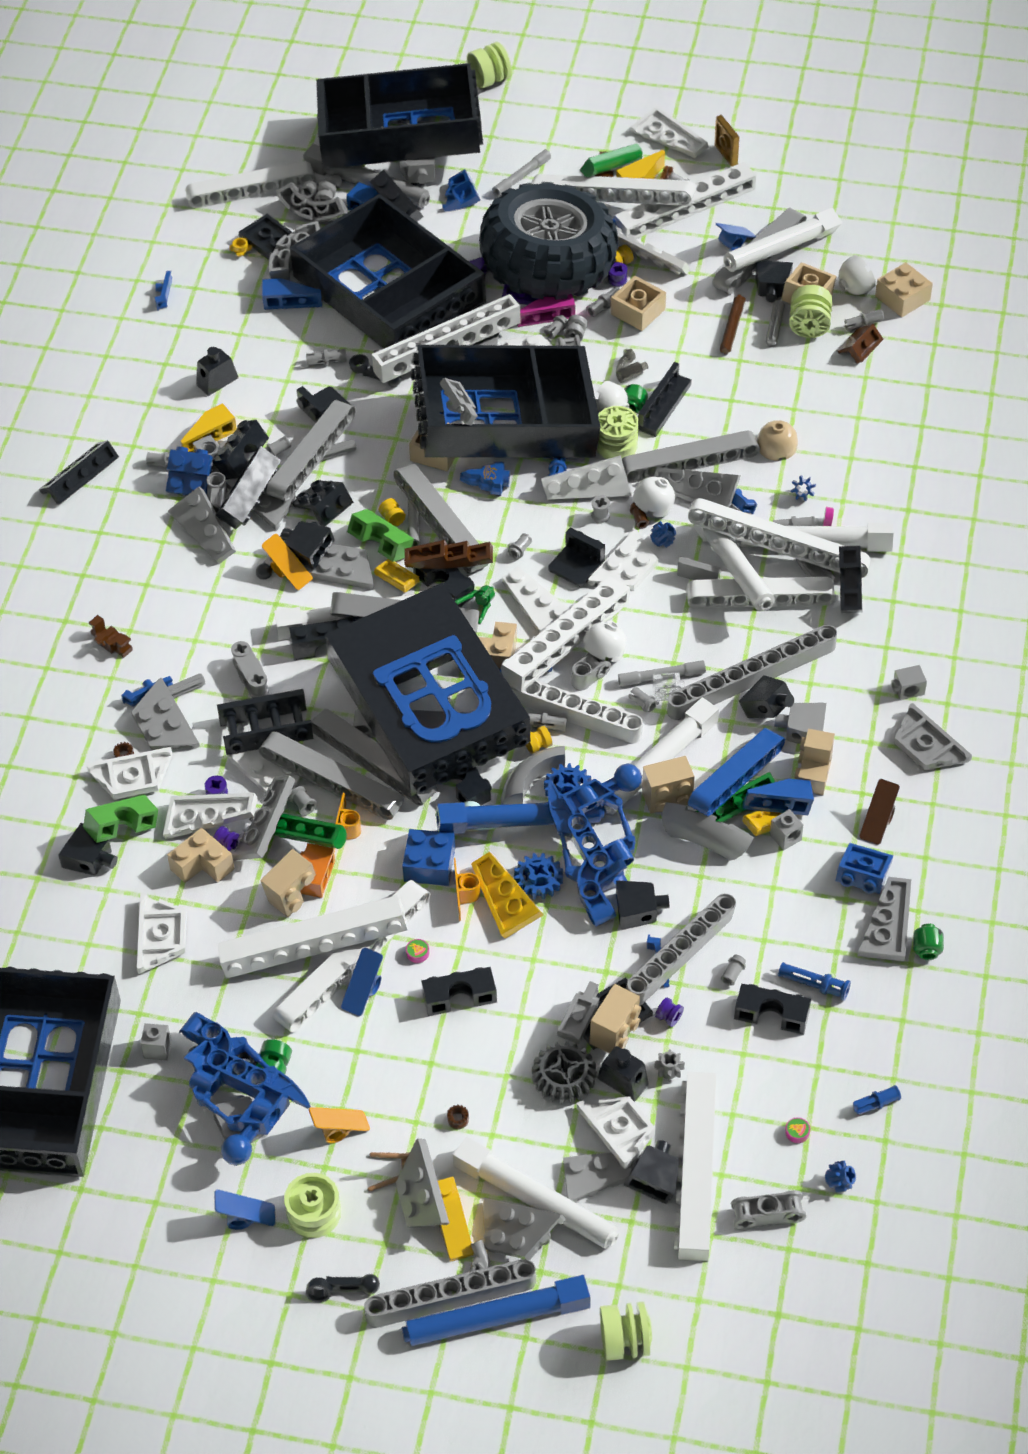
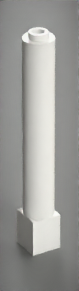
[723,207,842,272]
[694,510,775,611]
[736,523,894,552]
[274,594,415,640]
[604,697,719,815]
[453,1136,619,1249]

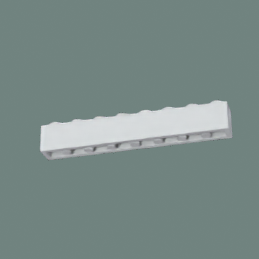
[218,895,408,979]
[674,1072,717,1261]

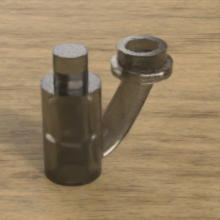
[616,348,648,383]

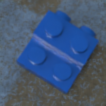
[165,446,214,495]
[835,843,894,894]

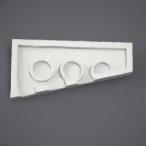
[630,106,708,158]
[616,227,690,275]
[541,455,632,499]
[502,567,569,633]
[163,793,257,840]

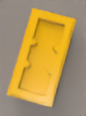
[374,559,419,593]
[742,811,782,836]

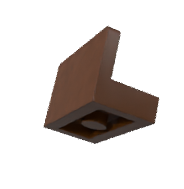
[837,324,884,364]

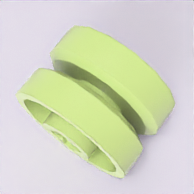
[284,1173,341,1238]

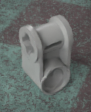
[571,653,611,690]

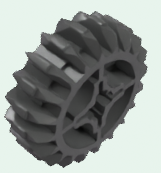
[532,1041,597,1105]

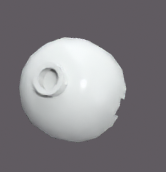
[838,255,876,295]
[595,381,629,414]
[633,477,675,517]
[582,621,627,662]

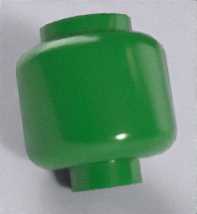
[624,384,648,413]
[913,923,944,960]

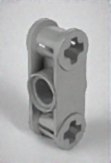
[231,641,269,698]
[731,1190,806,1230]

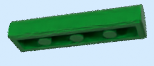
[580,143,643,177]
[695,772,775,822]
[272,813,347,849]

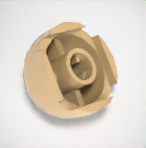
[757,420,798,461]

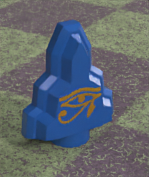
[460,461,510,496]

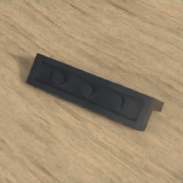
[638,362,692,437]
[39,440,119,505]

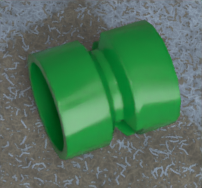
[255,1039,292,1074]

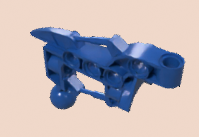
[548,763,642,927]
[179,1012,311,1166]

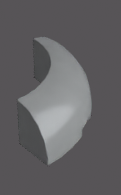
[275,182,348,222]
[269,221,320,281]
[501,746,565,805]
[662,802,754,861]

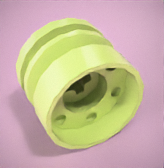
[466,42,512,89]
[789,285,832,338]
[597,406,638,459]
[600,1301,652,1361]

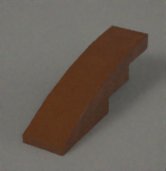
[404,540,493,569]

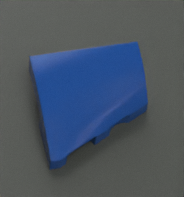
[442,169,481,212]

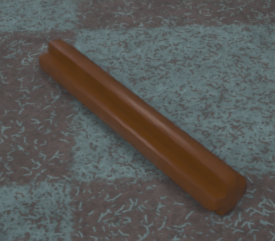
[720,294,746,355]

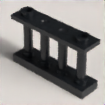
[217,689,314,755]

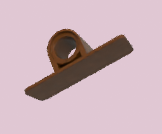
[859,779,900,844]

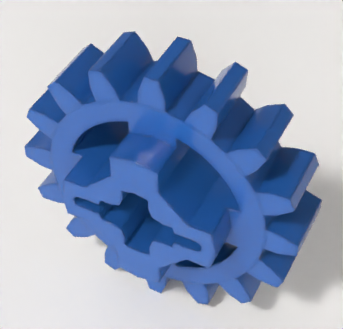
[544,763,592,798]
[514,853,563,900]

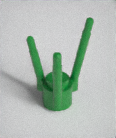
[455,585,495,625]

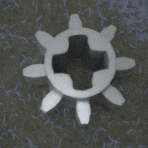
[654,1049,685,1081]

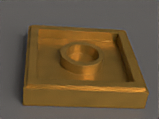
[714,115,740,167]

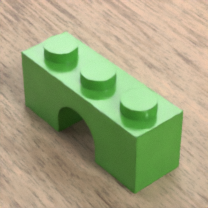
[347,509,414,562]
[83,794,158,843]

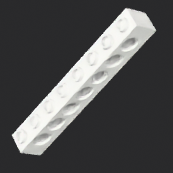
[615,162,756,238]
[372,294,521,383]
[501,576,630,692]

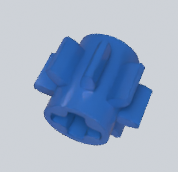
[790,475,816,501]
[650,521,676,548]
[825,1160,856,1193]

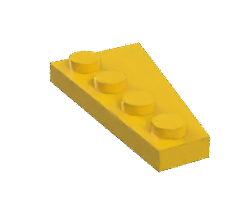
[471,852,544,939]

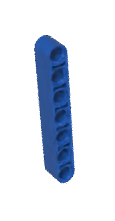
[688,728,786,816]

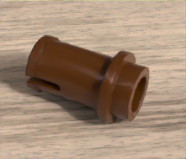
[629,502,649,529]

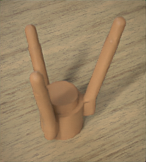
[368,1152,410,1192]

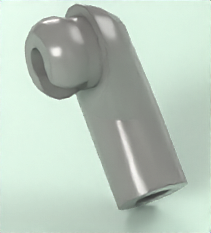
[470,1240,490,1272]

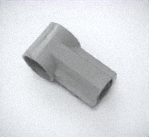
[207,472,228,513]

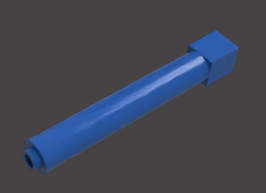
[435,802,604,834]
[402,1274,591,1346]

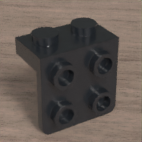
[296,386,351,423]
[292,480,354,526]
[548,527,605,587]

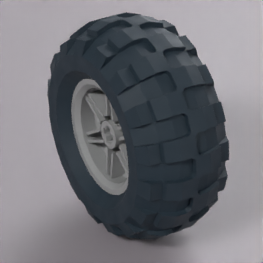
[479,182,618,300]

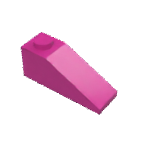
[517,294,575,327]

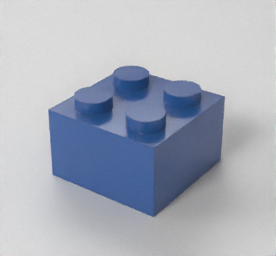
[402,829,455,886]

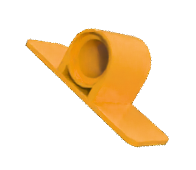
[261,534,313,590]
[334,792,361,853]
[454,858,480,921]
[309,1107,370,1143]

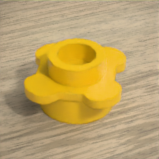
[229,238,252,257]

